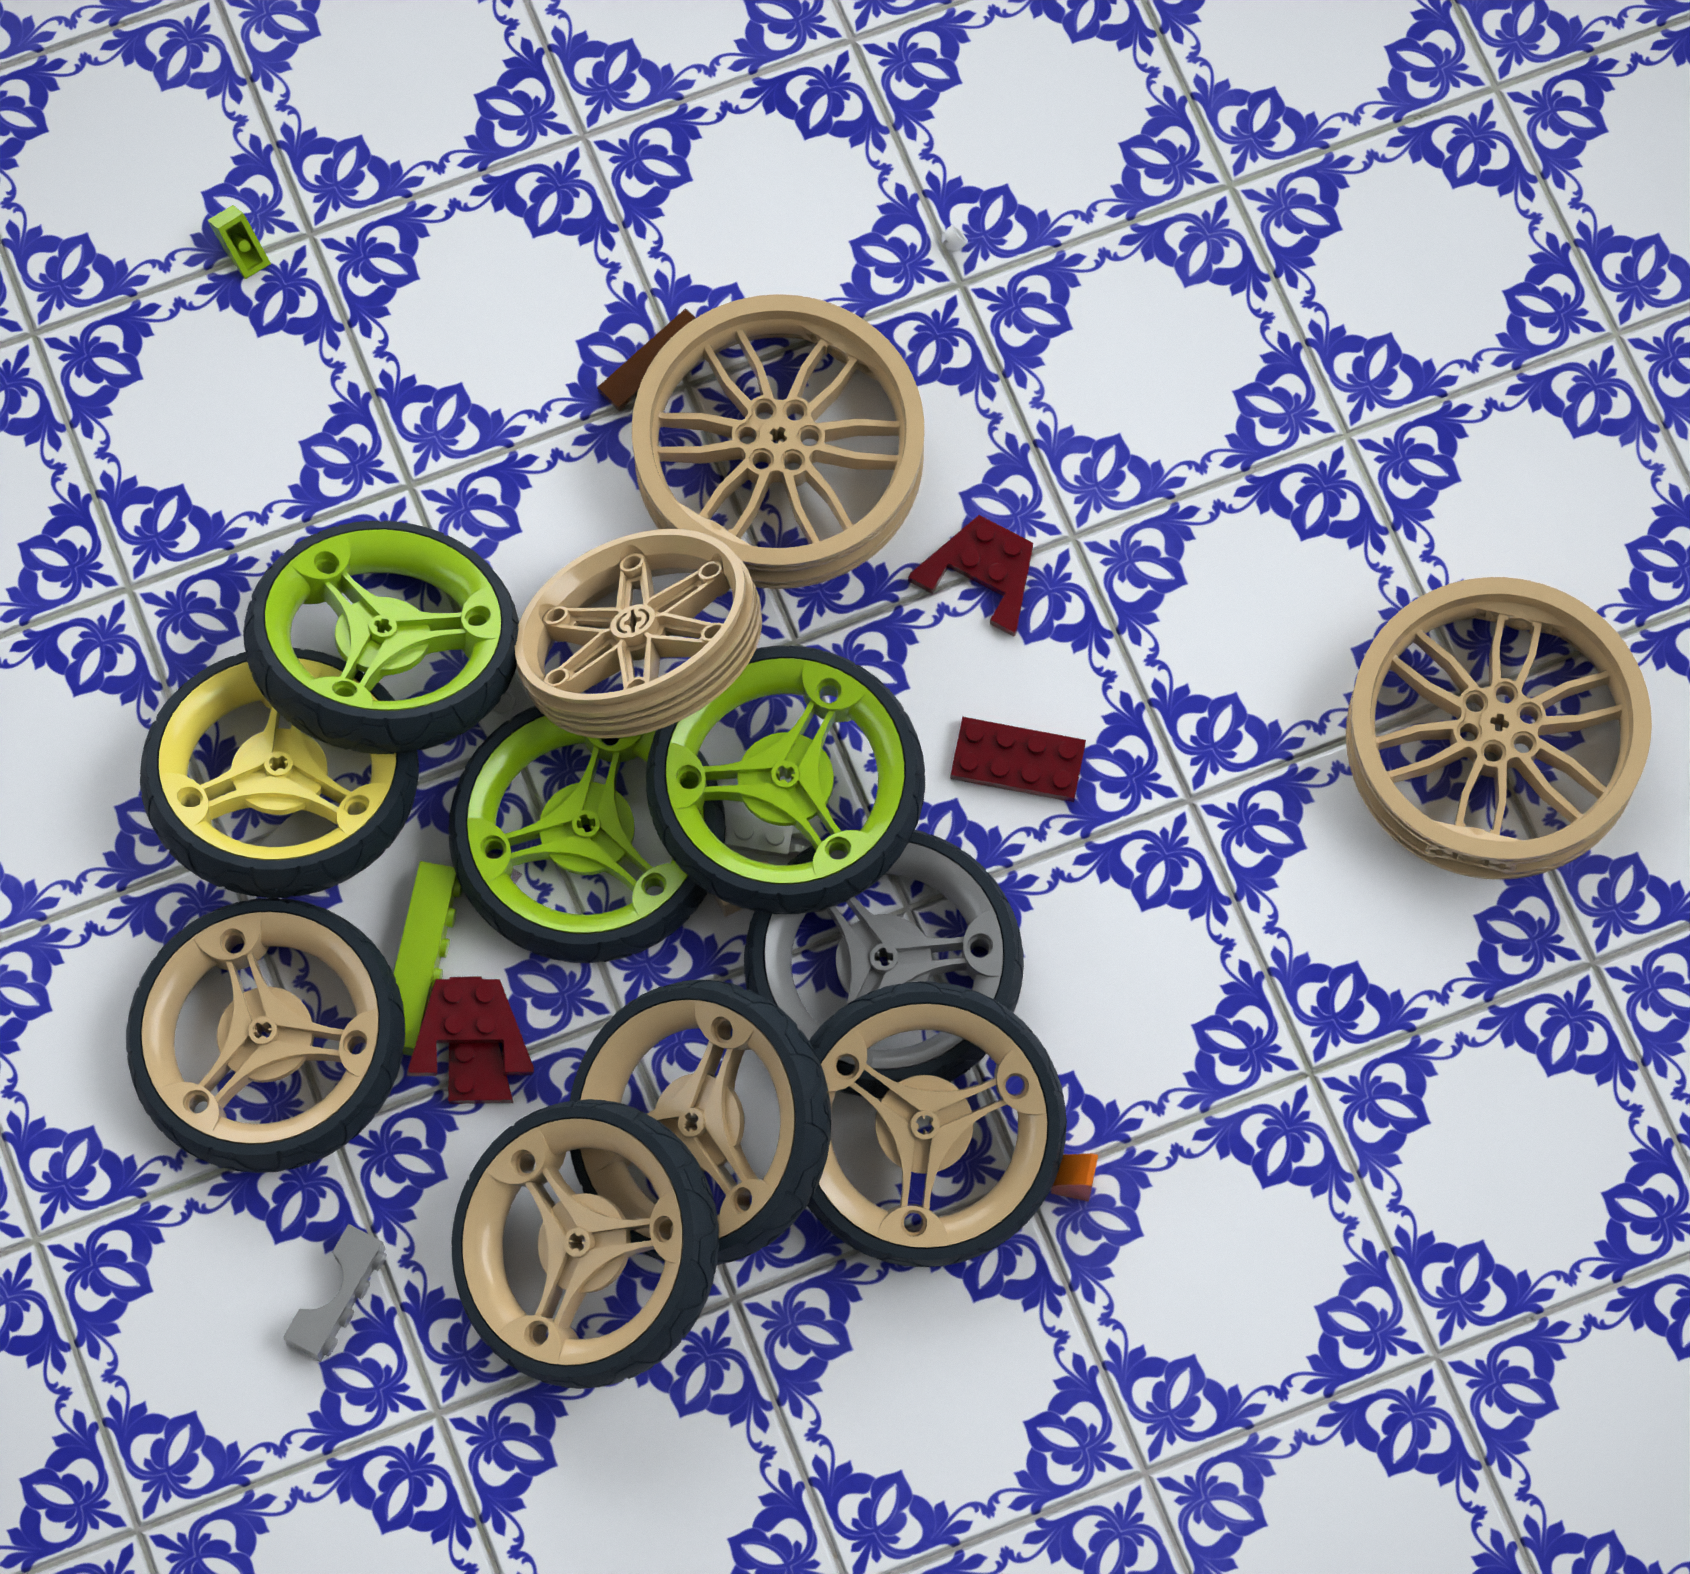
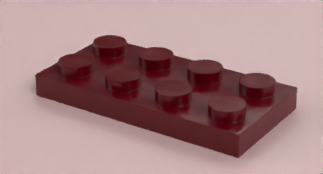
[950,716,1086,802]

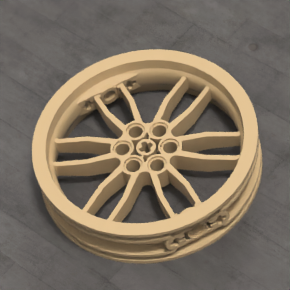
[632,294,924,589]
[1346,577,1652,880]

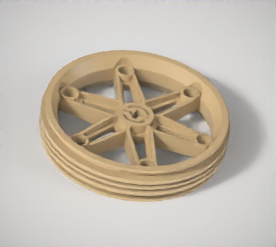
[514,529,762,739]

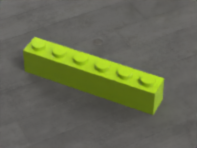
[394,861,463,1056]

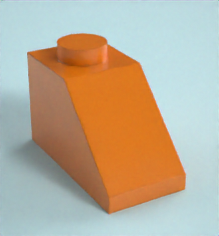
[1051,1153,1098,1202]

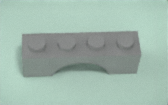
[283,1224,387,1362]

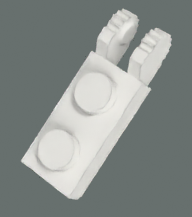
[726,814,818,858]

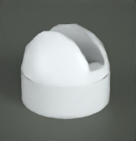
[941,225,968,252]

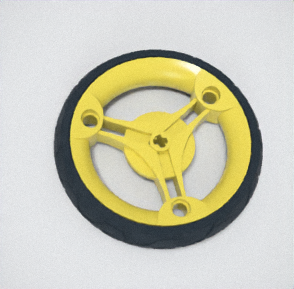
[140,648,419,898]

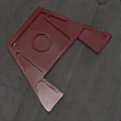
[908,515,1033,637]
[407,979,534,1076]

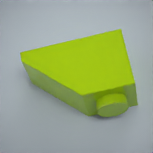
[208,205,271,279]

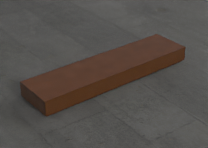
[597,308,696,411]

